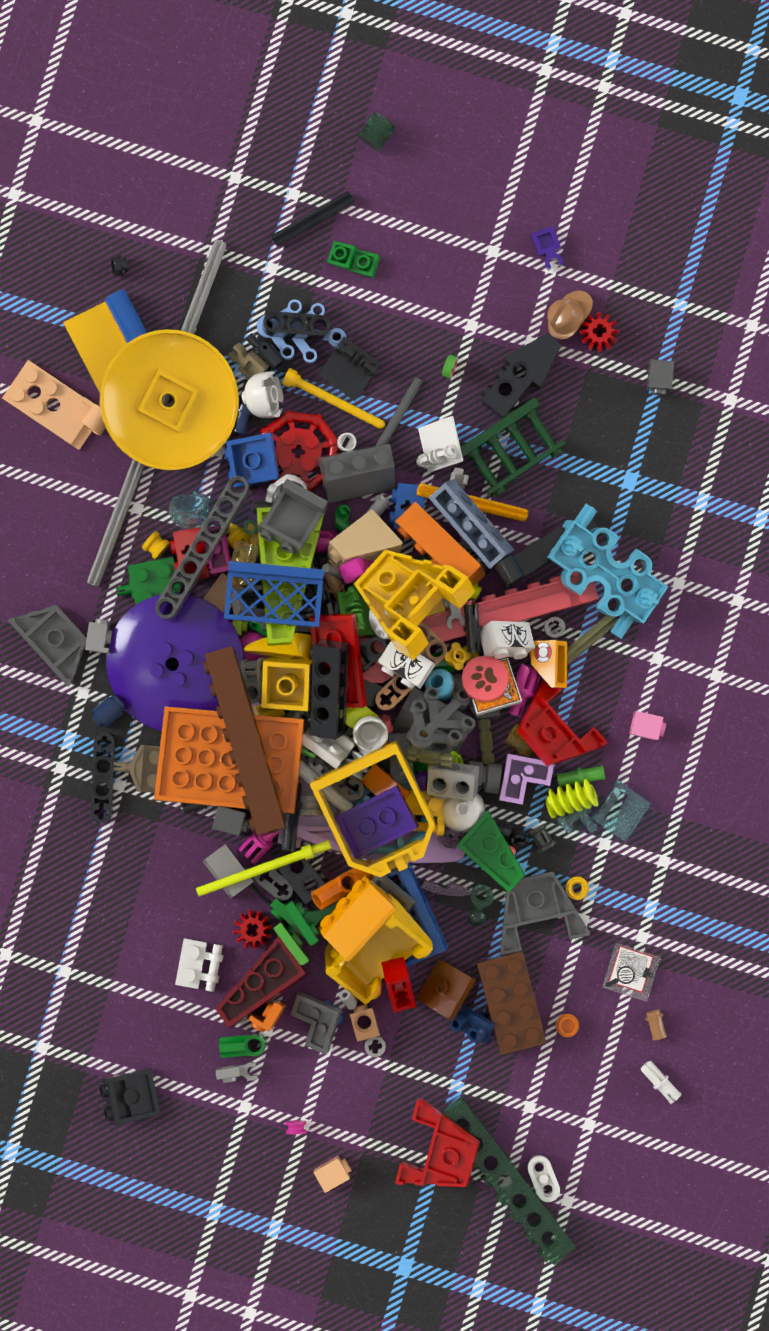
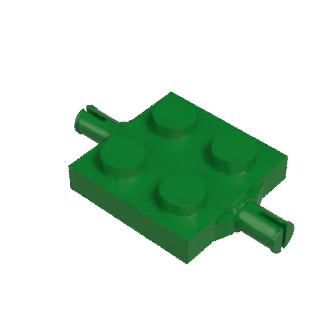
[116,557,182,605]

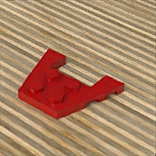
[517,679,608,767]
[395,1098,480,1187]

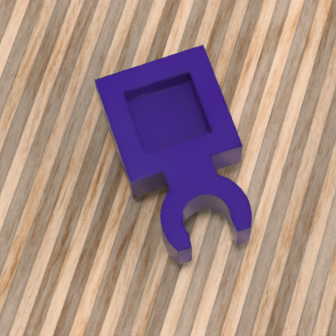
[531,226,563,271]

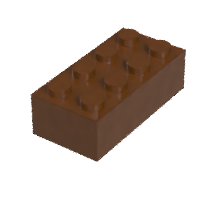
[476,951,546,1055]

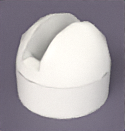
[337,433,356,452]

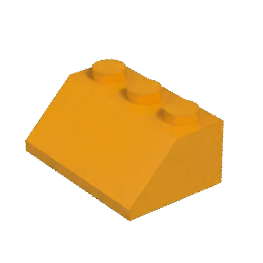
[318,876,396,962]

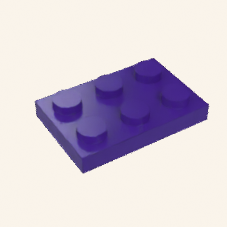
[335,785,419,859]

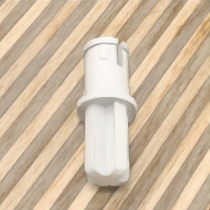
[641,1061,681,1104]

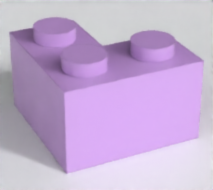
[499,754,554,805]

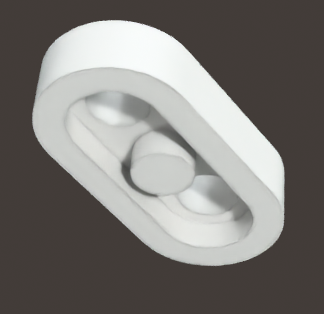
[527,1155,560,1202]

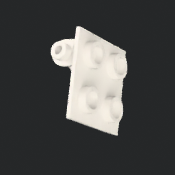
[416,416,463,473]

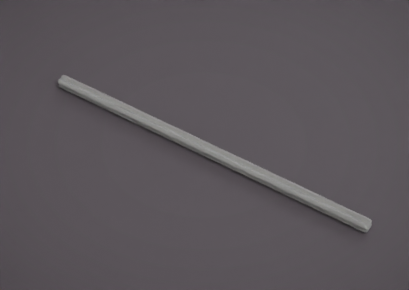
[87,240,227,587]

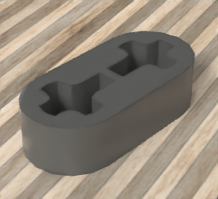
[254,869,294,900]

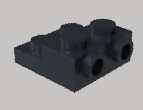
[99,1068,161,1125]

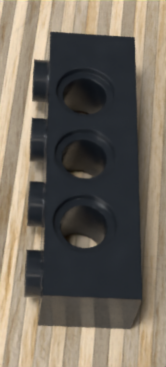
[308,639,349,740]

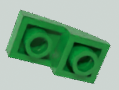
[327,241,380,279]

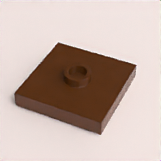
[416,958,476,1021]

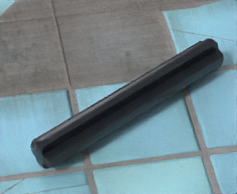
[271,191,354,247]

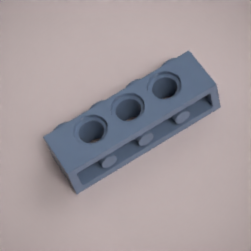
[429,479,514,569]

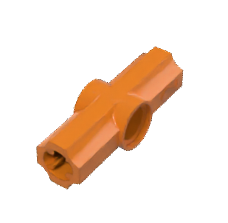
[311,859,375,910]

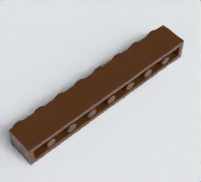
[203,646,288,837]

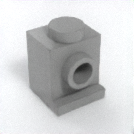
[85,619,113,654]

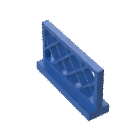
[224,561,324,628]
[386,863,449,967]

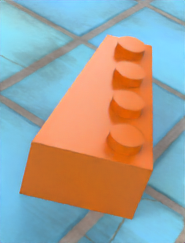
[395,502,485,587]

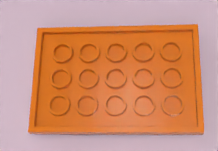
[154,706,305,814]

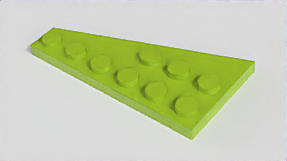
[256,507,325,646]

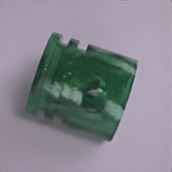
[358,112,396,152]

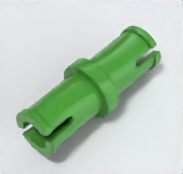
[557,765,605,788]

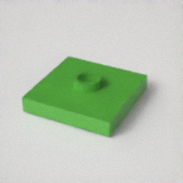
[274,921,310,966]

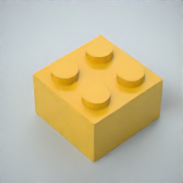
[261,657,313,711]

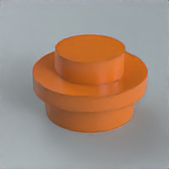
[556,1014,579,1037]

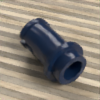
[232,404,253,435]

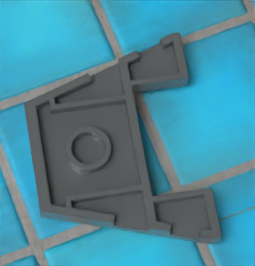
[500,871,590,955]

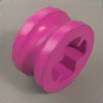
[285,1120,307,1135]

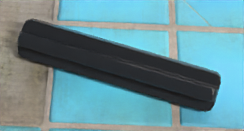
[282,782,302,851]

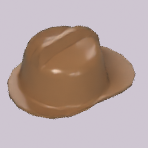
[547,290,593,340]

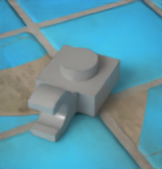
[450,467,469,490]
[443,598,465,629]
[216,1062,258,1083]

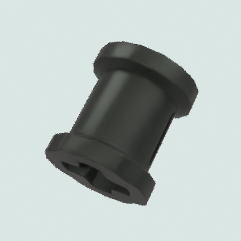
[527,823,557,853]

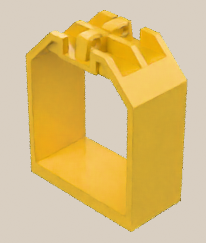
[310,740,435,877]

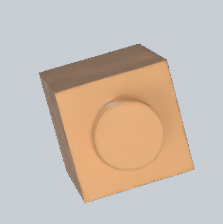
[313,1155,352,1193]

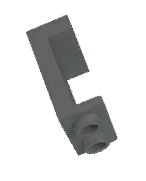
[258,479,328,555]

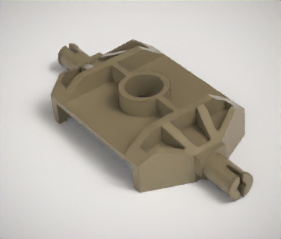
[113,745,160,793]

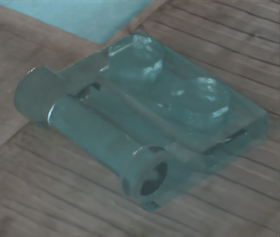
[591,780,652,842]

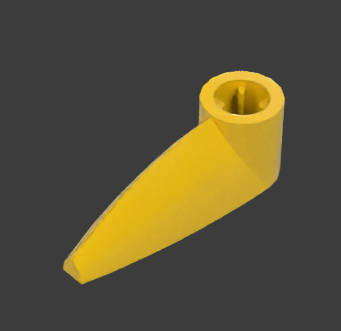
[244,633,312,660]

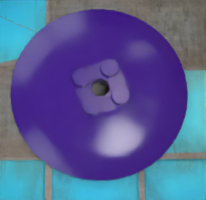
[106,593,244,731]

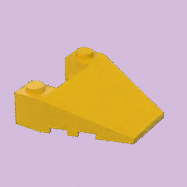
[354,550,475,661]

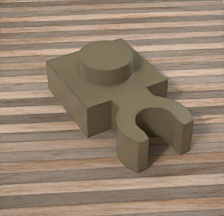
[228,343,269,379]

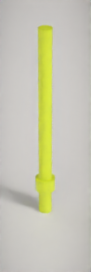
[196,840,332,897]

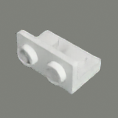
[302,728,356,769]

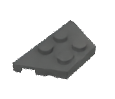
[7,605,87,687]

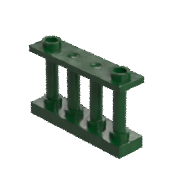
[460,397,566,498]

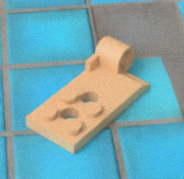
[2,360,106,451]

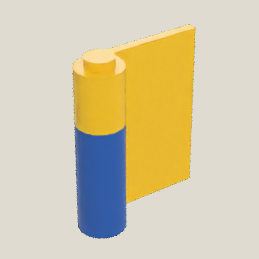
[63,290,147,393]

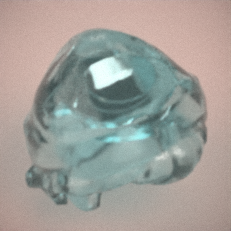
[169,491,211,529]

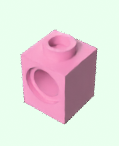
[629,711,666,740]

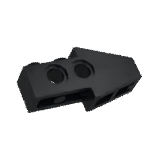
[481,334,561,419]

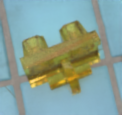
[227,540,259,586]

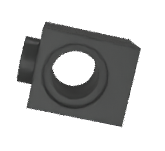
[647,359,674,396]

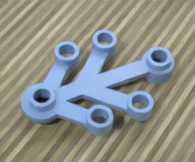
[257,299,346,364]

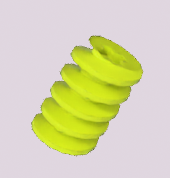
[546,779,598,818]

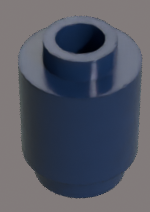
[92,694,126,727]

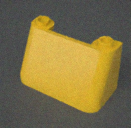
[325,894,433,1005]

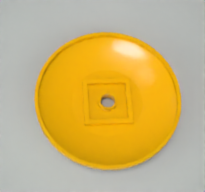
[100,329,239,470]

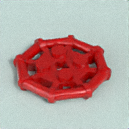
[260,409,341,492]

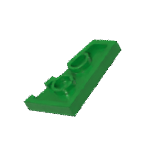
[457,810,525,892]

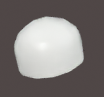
[353,716,388,752]

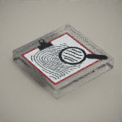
[602,943,661,1002]

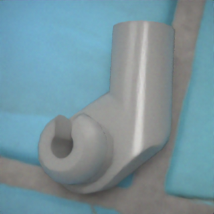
[339,990,358,1010]

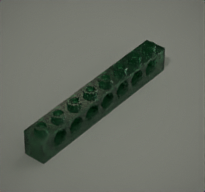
[439,1095,576,1265]

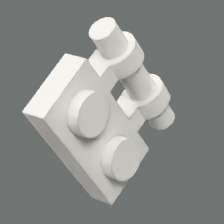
[175,938,224,992]

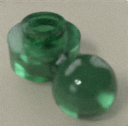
[467,883,494,926]

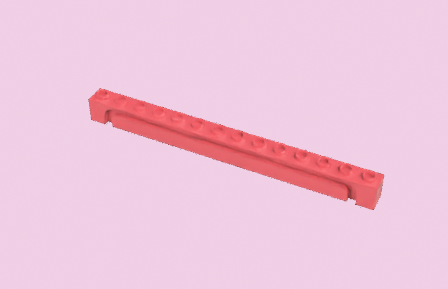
[309,572,599,660]

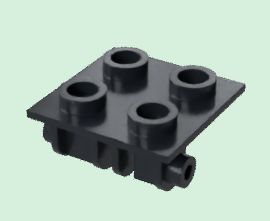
[318,337,381,401]

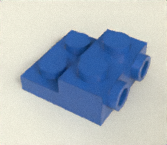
[225,433,280,489]

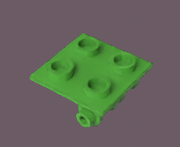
[337,586,377,636]

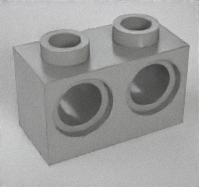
[427,763,479,802]

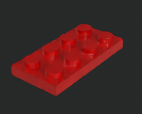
[309,613,367,708]

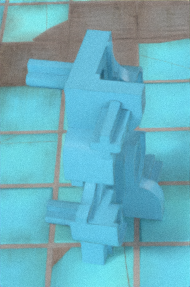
[547,504,668,639]

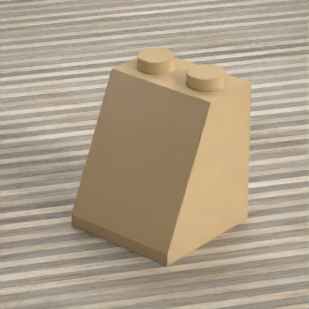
[326,509,403,568]

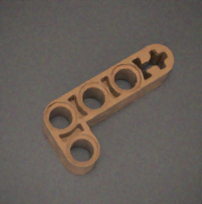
[375,623,447,710]

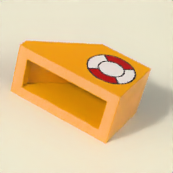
[530,640,567,688]

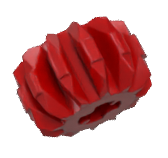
[579,312,619,353]
[233,909,273,949]

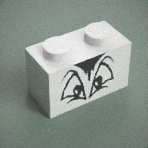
[480,621,535,659]
[378,642,435,689]

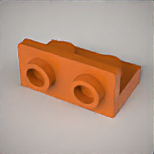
[248,1000,286,1033]

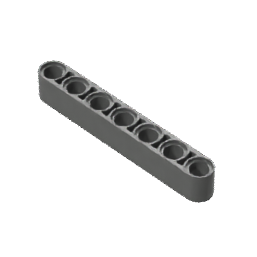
[155,476,250,621]

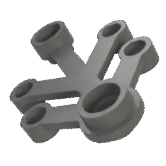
[410,687,475,750]

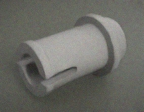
[364,494,391,517]

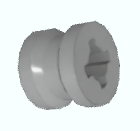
[299,796,323,817]

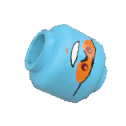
[424,669,458,702]

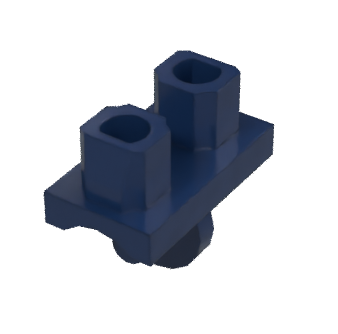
[450,1004,495,1045]

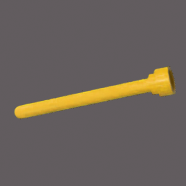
[282,368,385,429]

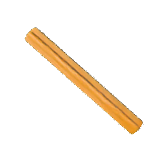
[417,483,528,522]

